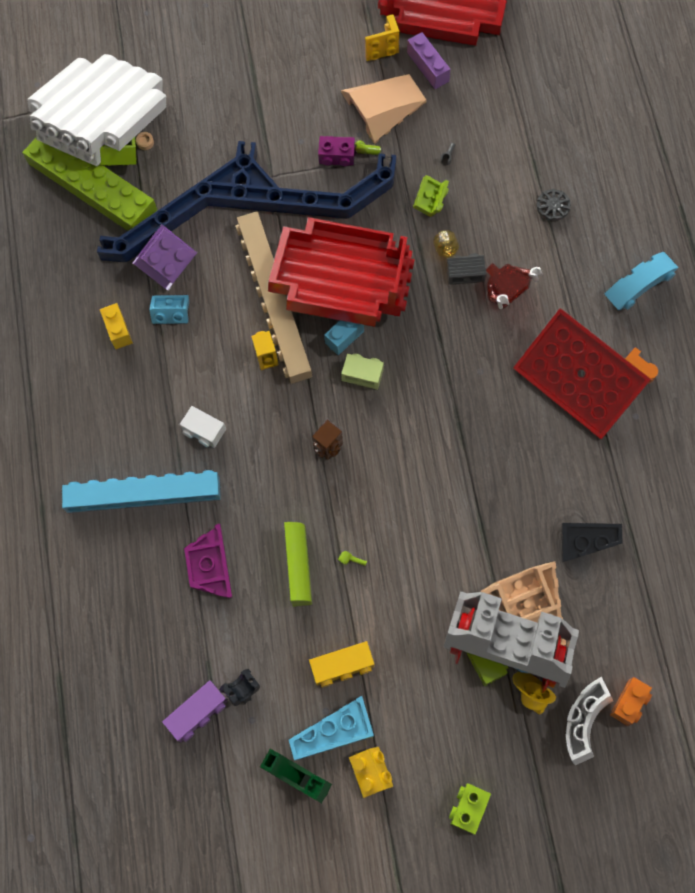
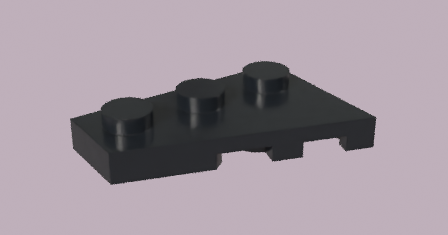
[562,523,623,563]

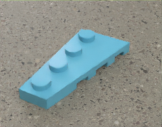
[289,696,374,761]

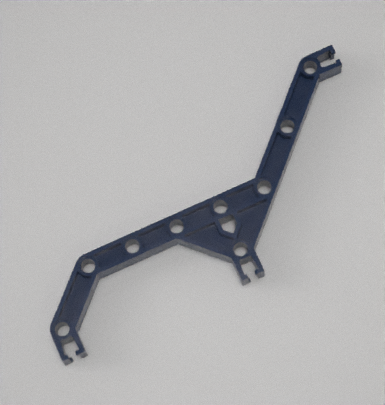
[97,141,396,262]

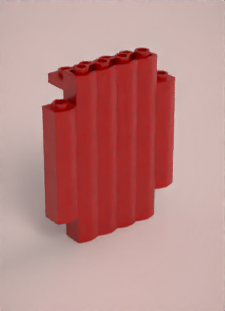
[378,0,507,46]
[268,217,415,327]

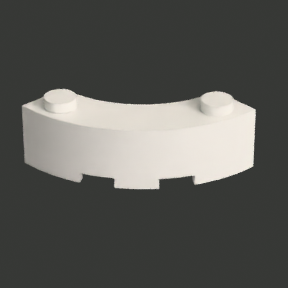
[566,677,613,765]

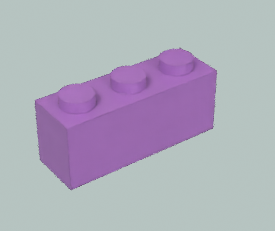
[407,32,450,89]
[162,680,228,742]

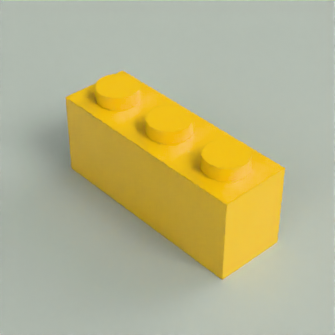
[309,641,375,687]

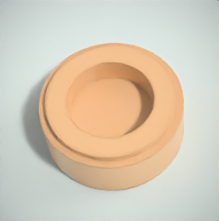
[136,132,154,150]

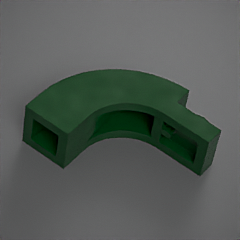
[260,749,332,804]

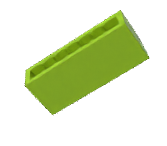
[284,522,312,607]

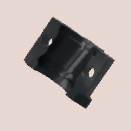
[219,669,260,706]

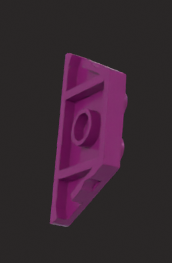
[184,524,233,599]

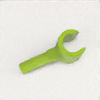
[338,551,367,566]

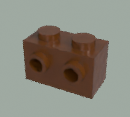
[312,420,343,460]

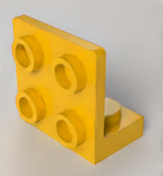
[365,15,399,61]

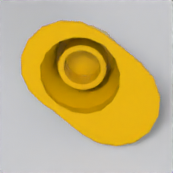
[512,672,556,714]

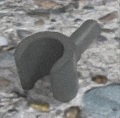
[441,143,455,165]

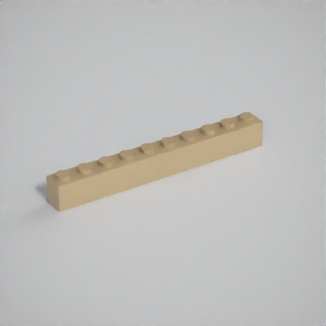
[235,211,312,384]

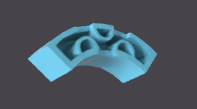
[605,252,679,310]

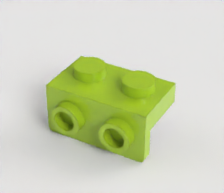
[413,175,449,217]

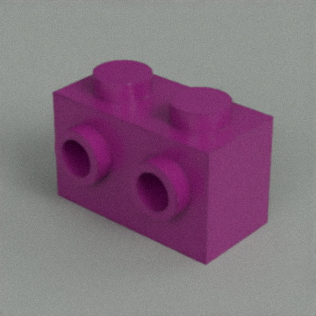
[318,136,355,166]

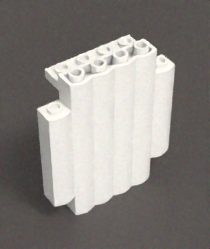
[28,54,166,166]

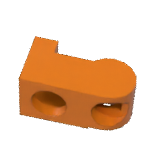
[625,347,658,384]

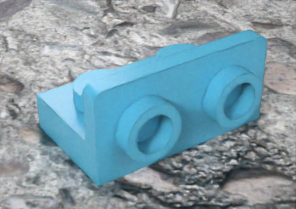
[149,295,189,324]

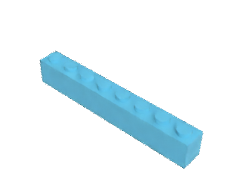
[62,470,221,513]

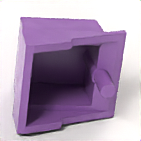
[133,224,197,290]

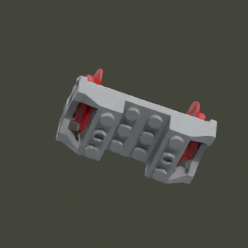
[443,592,579,693]

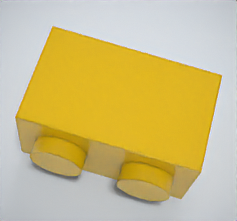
[100,303,133,349]
[251,331,279,370]

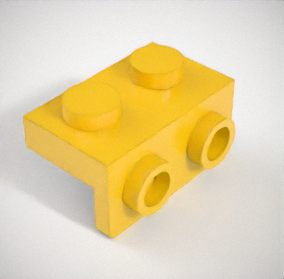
[349,747,393,798]

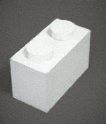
[180,406,226,448]

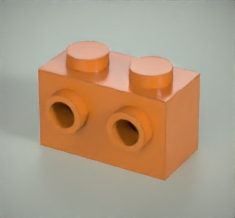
[610,677,652,726]

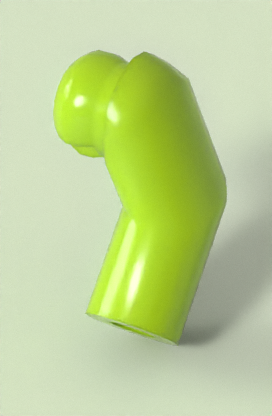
[355,141,381,155]

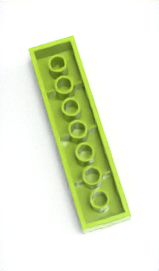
[22,137,157,231]

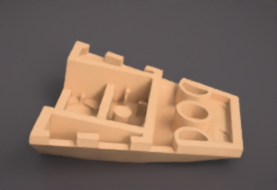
[341,74,426,144]
[481,561,566,645]

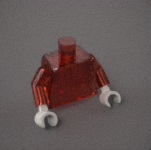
[486,263,543,309]

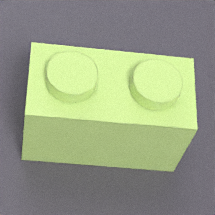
[341,354,384,390]

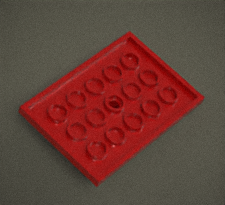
[513,308,651,439]

